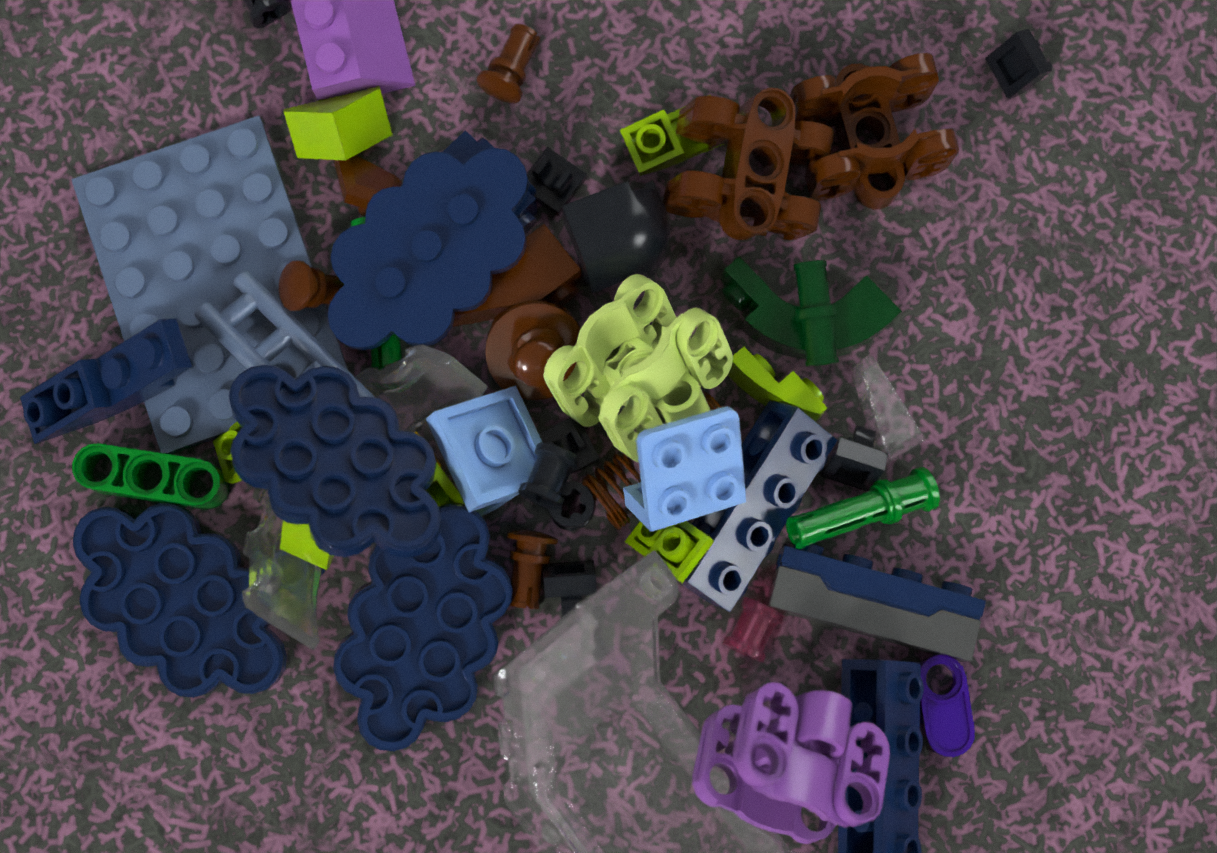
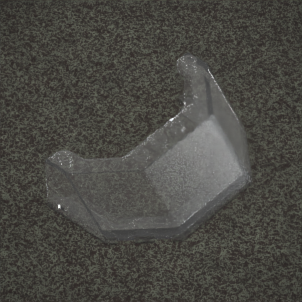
[494,550,797,853]

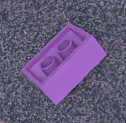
[291,0,415,101]

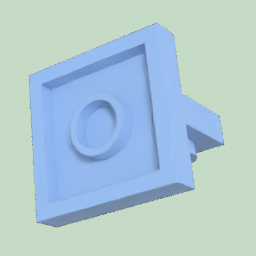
[426,386,543,516]

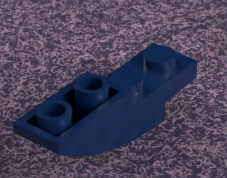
[20,319,192,444]

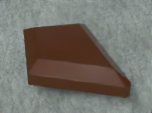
[334,155,402,217]

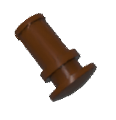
[477,24,541,104]
[279,260,344,311]
[507,530,558,609]

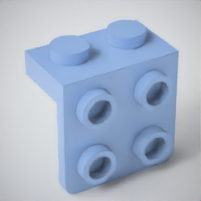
[623,406,746,532]

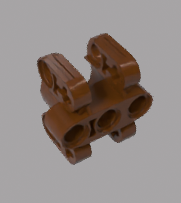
[790,53,959,209]
[663,87,834,240]

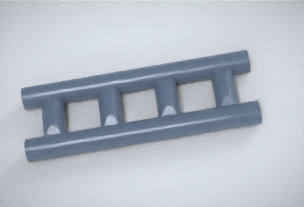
[194,271,376,398]

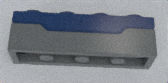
[765,544,986,662]

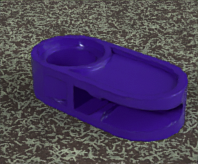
[920,655,975,757]

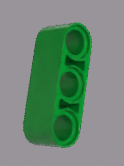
[72,443,230,510]

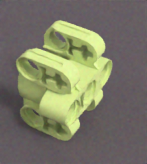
[544,274,733,462]

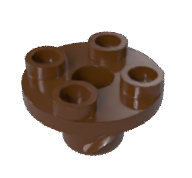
[485,300,581,400]

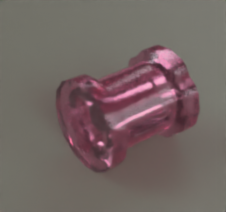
[722,597,785,664]

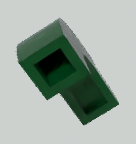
[721,257,902,359]

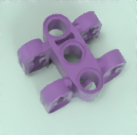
[692,682,890,844]

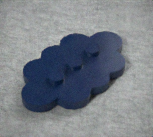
[327,148,529,351]
[229,365,441,558]
[73,503,287,698]
[333,503,513,751]

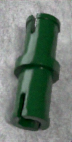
[793,260,839,367]

